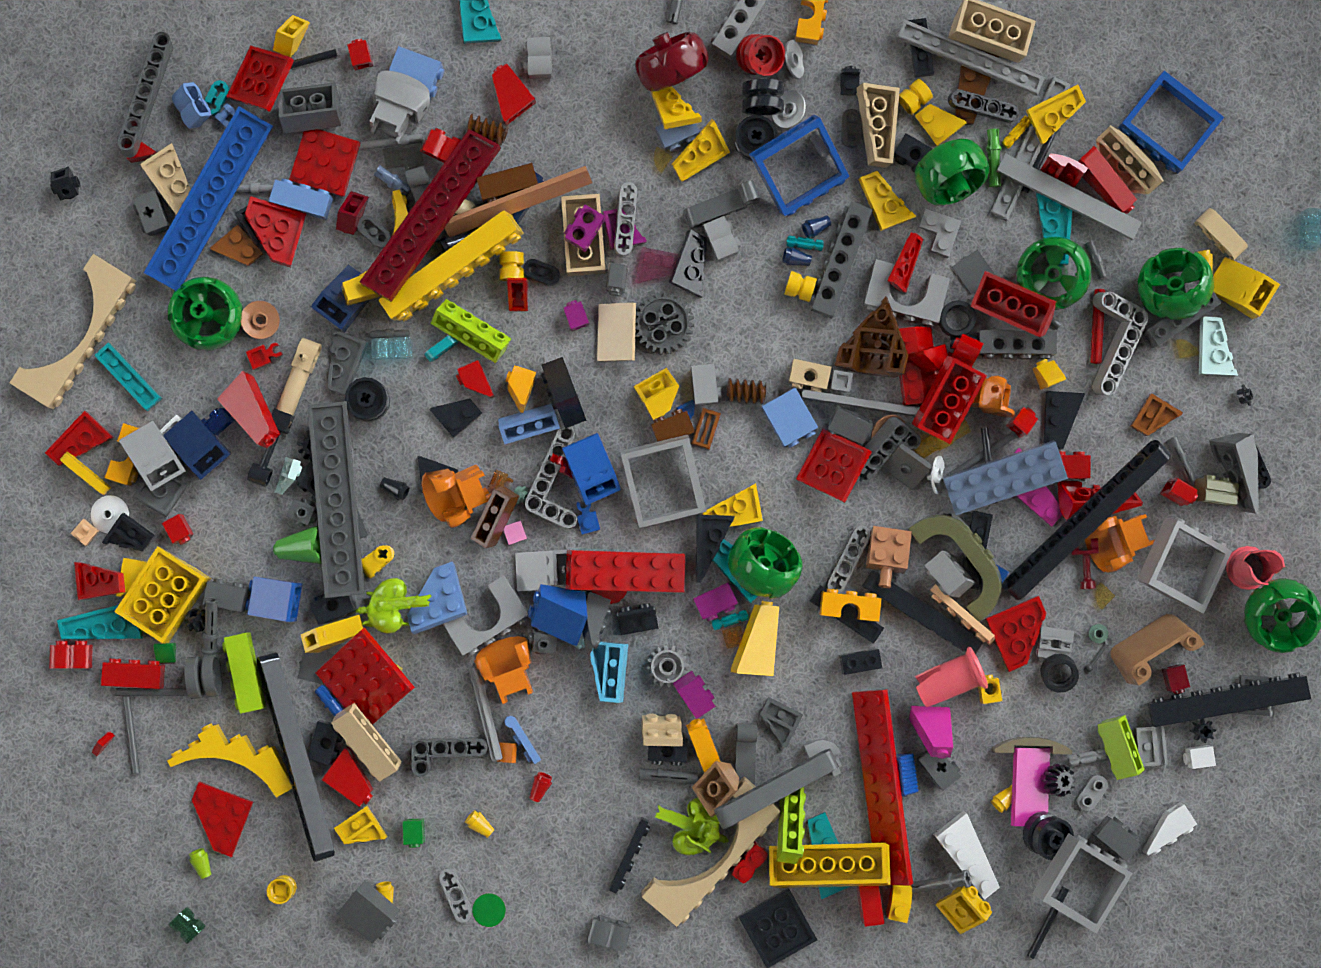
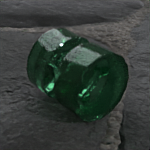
[168,906,206,944]

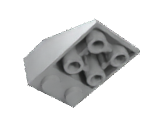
[119,421,185,491]
[515,549,572,591]

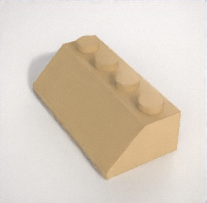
[948,0,1036,63]

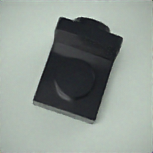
[840,66,861,96]

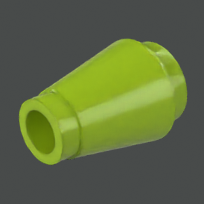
[189,848,212,879]

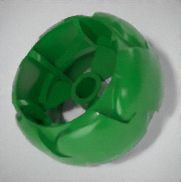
[914,138,989,206]
[1016,237,1092,310]
[1137,248,1214,320]
[167,276,243,351]
[728,527,803,599]
[1244,578,1321,653]

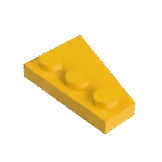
[1026,85,1086,145]
[651,87,702,129]
[672,119,730,182]
[858,171,916,231]
[703,483,763,527]

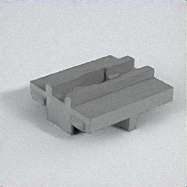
[1036,626,1074,658]

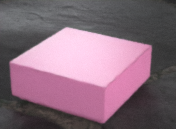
[504,521,527,545]

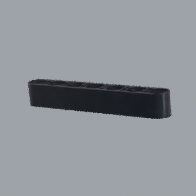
[862,570,983,654]

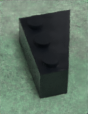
[540,357,587,429]

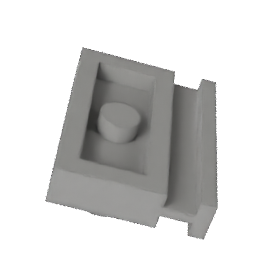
[1134,726,1168,767]

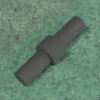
[1086,241,1107,279]
[370,328,410,340]

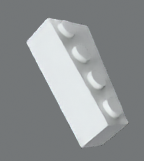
[933,811,1000,900]

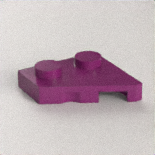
[602,208,647,250]

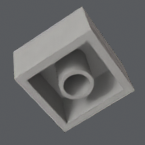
[925,551,976,598]

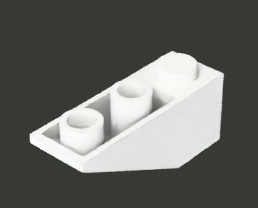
[1142,802,1197,856]

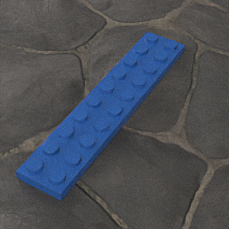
[144,106,273,291]

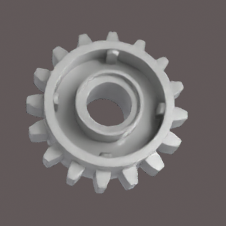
[647,645,689,687]

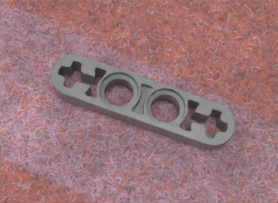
[614,182,637,257]
[827,525,871,594]

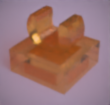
[488,469,513,489]
[722,625,743,649]

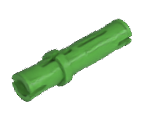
[986,128,1001,187]

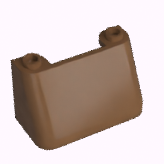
[1111,614,1205,686]

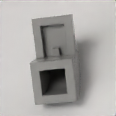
[804,739,842,776]

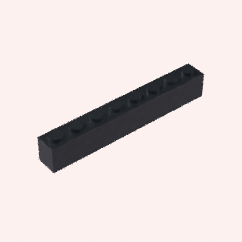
[1147,672,1311,727]

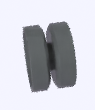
[185,654,223,699]

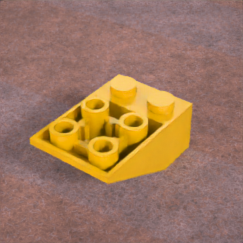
[1213,257,1280,319]

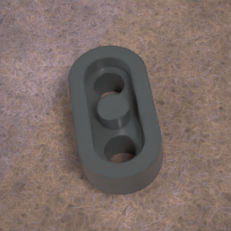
[357,216,391,248]

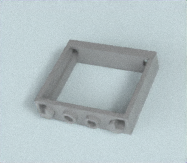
[618,435,706,528]
[1137,517,1232,614]
[1032,833,1133,934]

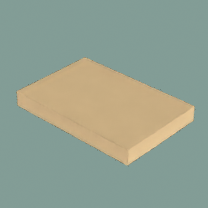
[597,303,636,362]

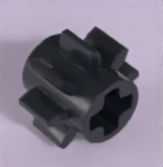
[184,608,205,632]
[1190,719,1216,743]

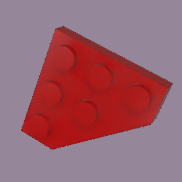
[245,196,306,268]
[985,596,1047,672]
[192,781,254,857]

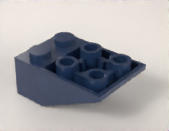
[310,264,369,333]
[163,411,231,480]

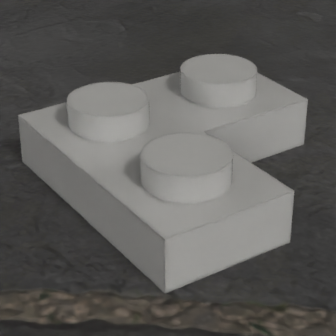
[919,209,961,257]

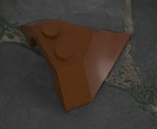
[835,296,908,378]

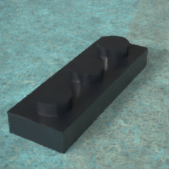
[907,18,934,78]

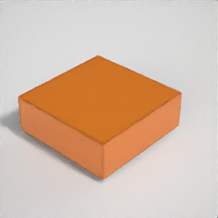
[497,742,517,763]

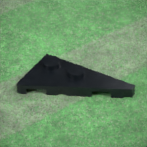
[696,515,734,583]

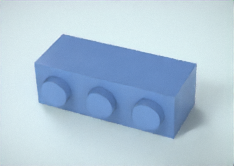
[269,178,333,220]
[498,404,560,444]

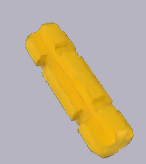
[1002,115,1031,149]

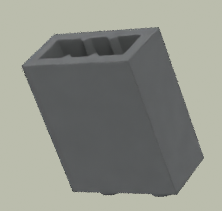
[337,880,400,944]

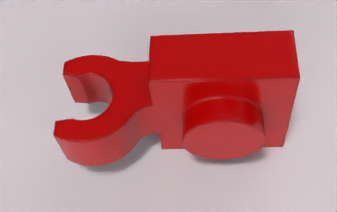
[550,454,573,479]

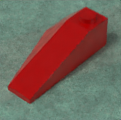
[1057,481,1143,521]

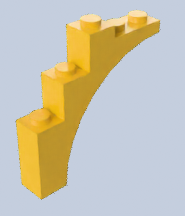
[341,189,408,306]
[167,723,292,797]

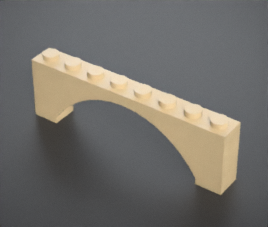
[10,254,136,409]
[641,777,781,927]

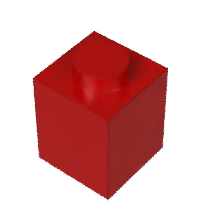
[347,39,373,71]
[162,514,194,545]

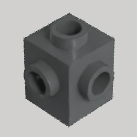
[286,499,318,527]
[528,627,557,654]

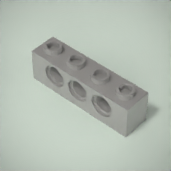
[711,0,769,60]

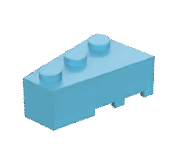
[590,641,628,703]

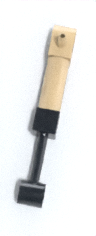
[247,338,322,487]

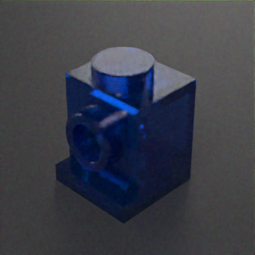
[201,407,235,436]

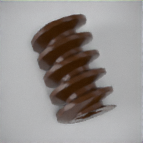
[467,113,509,146]
[727,378,766,405]

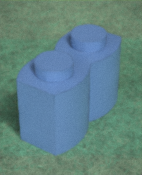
[172,82,211,129]

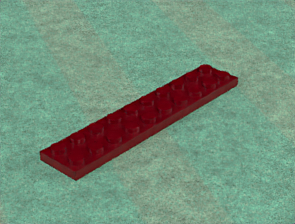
[359,129,501,302]

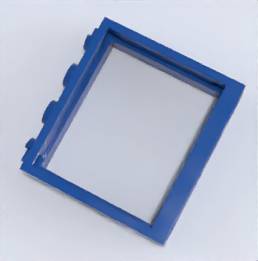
[1118,70,1224,174]
[749,115,850,216]

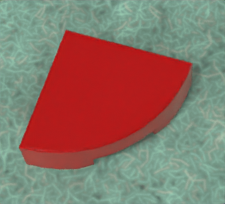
[92,732,115,756]

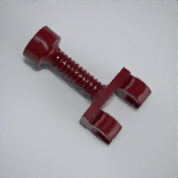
[1072,538,1099,589]

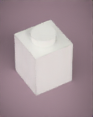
[1183,745,1216,769]

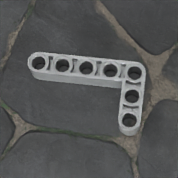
[1092,292,1148,395]
[525,426,578,529]

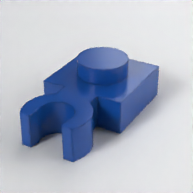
[576,502,600,535]

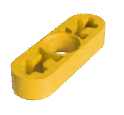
[60,452,111,495]

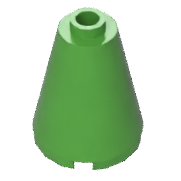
[273,526,322,564]

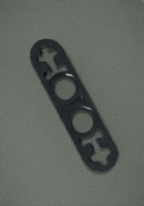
[948,90,1019,123]

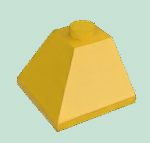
[633,368,679,420]

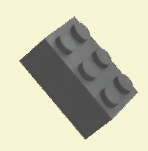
[278,82,341,134]

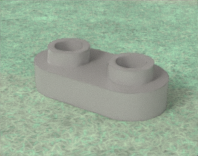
[1076,775,1108,811]

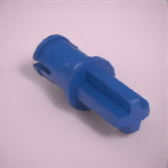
[315,685,344,717]

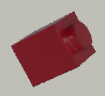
[1161,664,1190,694]

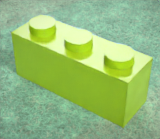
[1098,715,1145,780]

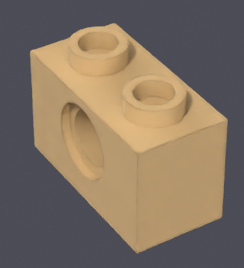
[788,359,831,392]

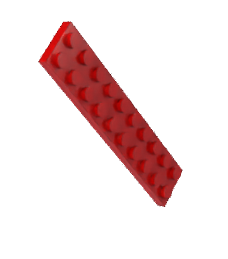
[852,689,913,886]

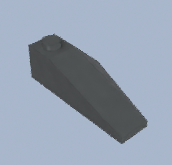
[1209,433,1259,514]

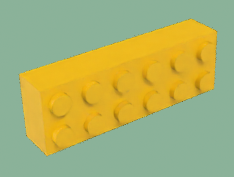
[769,843,890,888]

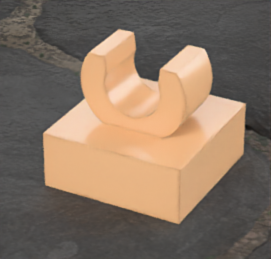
[71,519,99,546]

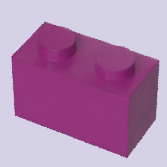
[693,582,738,621]
[673,670,716,719]

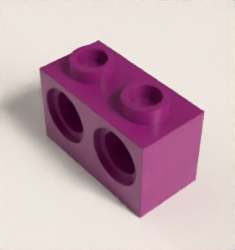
[564,204,605,252]

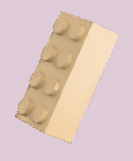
[561,194,606,276]

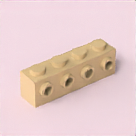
[331,703,402,782]

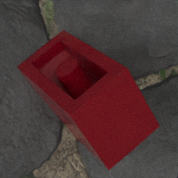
[336,191,369,235]

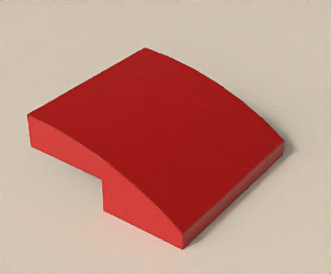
[1040,153,1088,188]

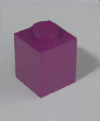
[563,300,589,331]

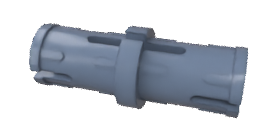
[374,165,411,196]

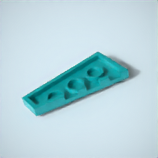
[57,605,143,639]

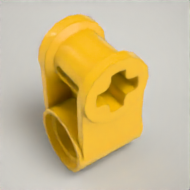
[362,545,394,579]

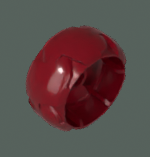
[635,32,709,91]

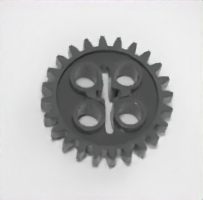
[635,292,694,354]

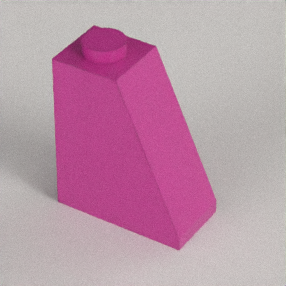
[909,706,953,759]

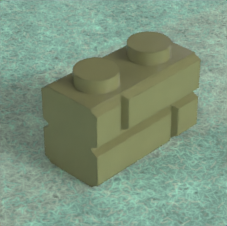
[1195,475,1239,506]

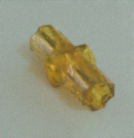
[914,419,971,459]

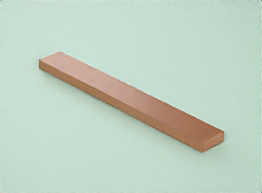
[445,166,592,237]

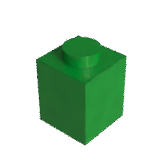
[403,818,425,848]

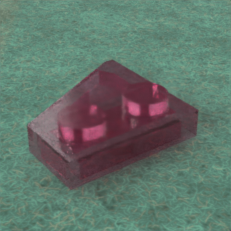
[635,247,679,284]

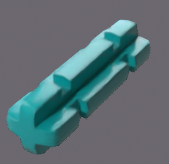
[786,235,824,251]
[711,610,749,630]

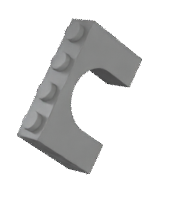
[863,259,950,327]
[443,575,528,656]

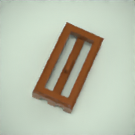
[691,408,721,450]

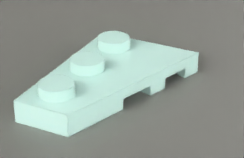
[1199,317,1238,376]

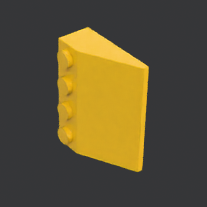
[114,546,211,643]

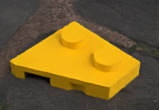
[915,104,967,146]
[334,806,388,844]

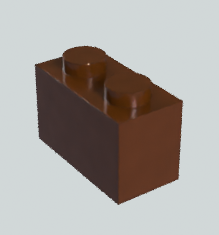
[651,409,695,442]

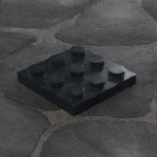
[738,888,818,968]

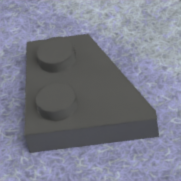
[760,697,803,748]

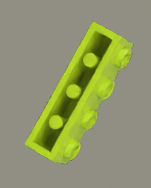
[430,299,511,363]
[222,632,267,714]
[777,787,806,864]

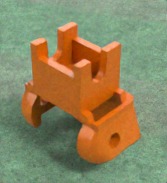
[971,376,1015,418]
[421,464,491,528]
[1085,514,1155,573]
[474,636,534,704]

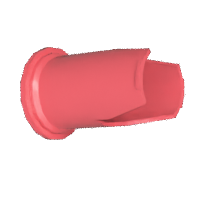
[1226,546,1285,590]
[915,647,988,707]

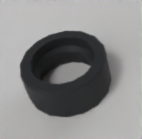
[939,300,976,337]
[1040,654,1079,693]

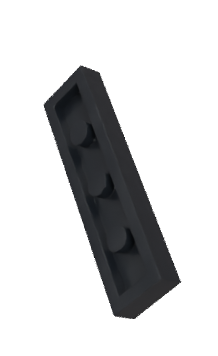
[962,511,993,590]
[809,585,884,644]
[609,817,650,894]

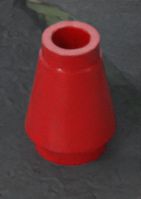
[529,772,552,802]

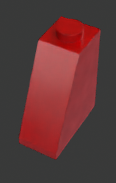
[492,63,536,126]
[322,746,373,807]

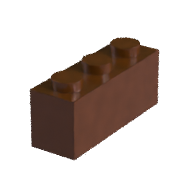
[477,163,538,204]
[471,487,520,548]

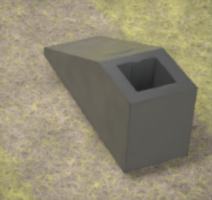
[582,592,611,655]

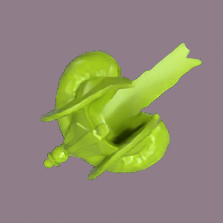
[356,578,432,634]
[655,798,729,855]

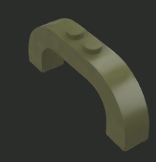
[909,515,1002,621]

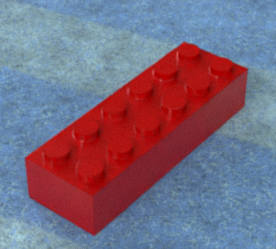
[566,550,685,592]

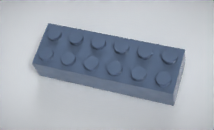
[943,440,1068,515]

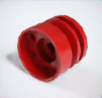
[736,34,785,76]

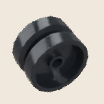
[742,79,784,115]
[735,115,777,162]
[345,377,390,421]
[1023,811,1074,861]

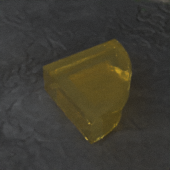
[654,147,673,173]
[1176,339,1199,359]
[1095,582,1115,610]

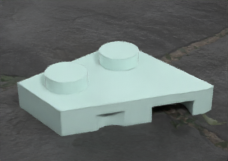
[275,457,302,494]

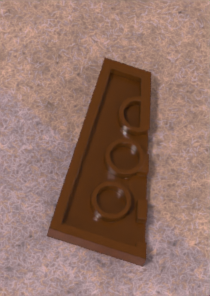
[955,49,999,125]

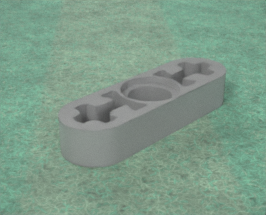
[439,868,472,923]

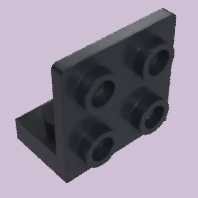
[616,603,659,635]

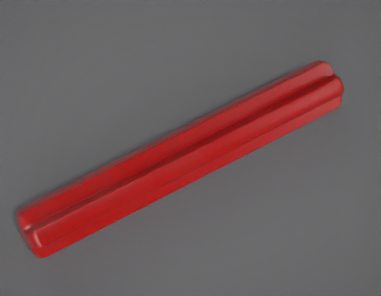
[1090,289,1105,364]

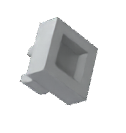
[830,370,853,393]

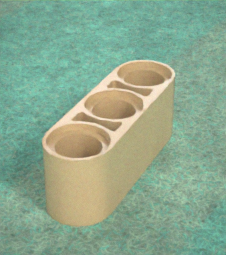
[1195,208,1248,260]

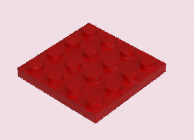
[315,628,415,725]

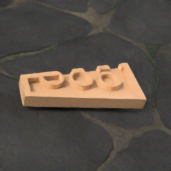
[930,584,995,646]

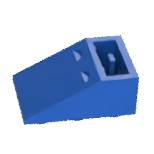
[562,433,621,505]

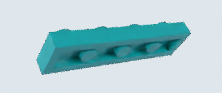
[94,342,162,411]

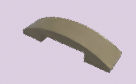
[992,737,1072,754]

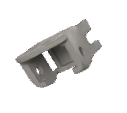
[369,71,430,145]

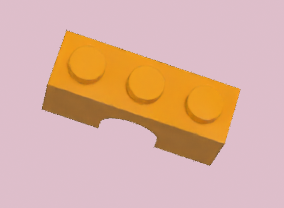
[795,0,828,45]
[105,423,139,486]
[819,589,881,622]

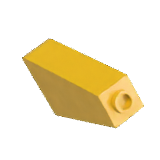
[731,601,779,676]

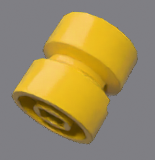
[898,79,933,115]
[499,251,524,282]
[784,271,817,302]
[266,875,297,904]

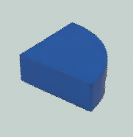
[676,399,695,420]

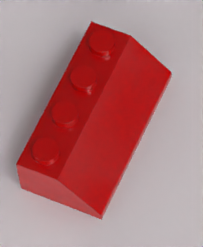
[970,271,1056,337]
[899,327,937,406]
[911,356,987,444]

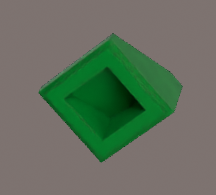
[154,643,176,663]

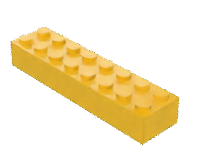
[378,210,524,322]

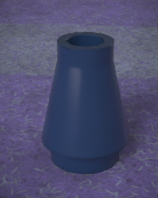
[802,215,831,238]
[782,247,812,266]

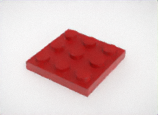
[227,45,294,112]
[289,129,361,197]
[796,429,872,503]

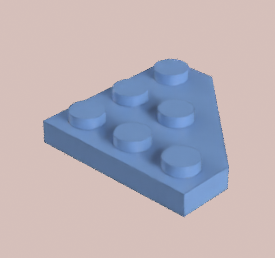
[407,562,468,634]

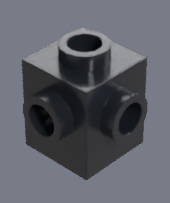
[50,167,81,201]

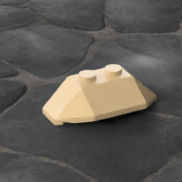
[1096,126,1164,195]

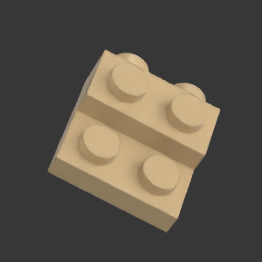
[641,714,683,746]

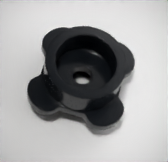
[1237,384,1253,406]

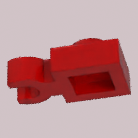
[246,343,283,370]

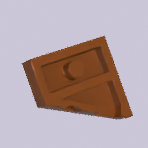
[210,225,263,266]
[1130,393,1183,436]

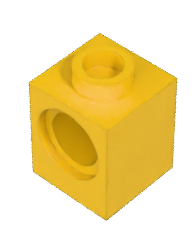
[978,674,1002,704]

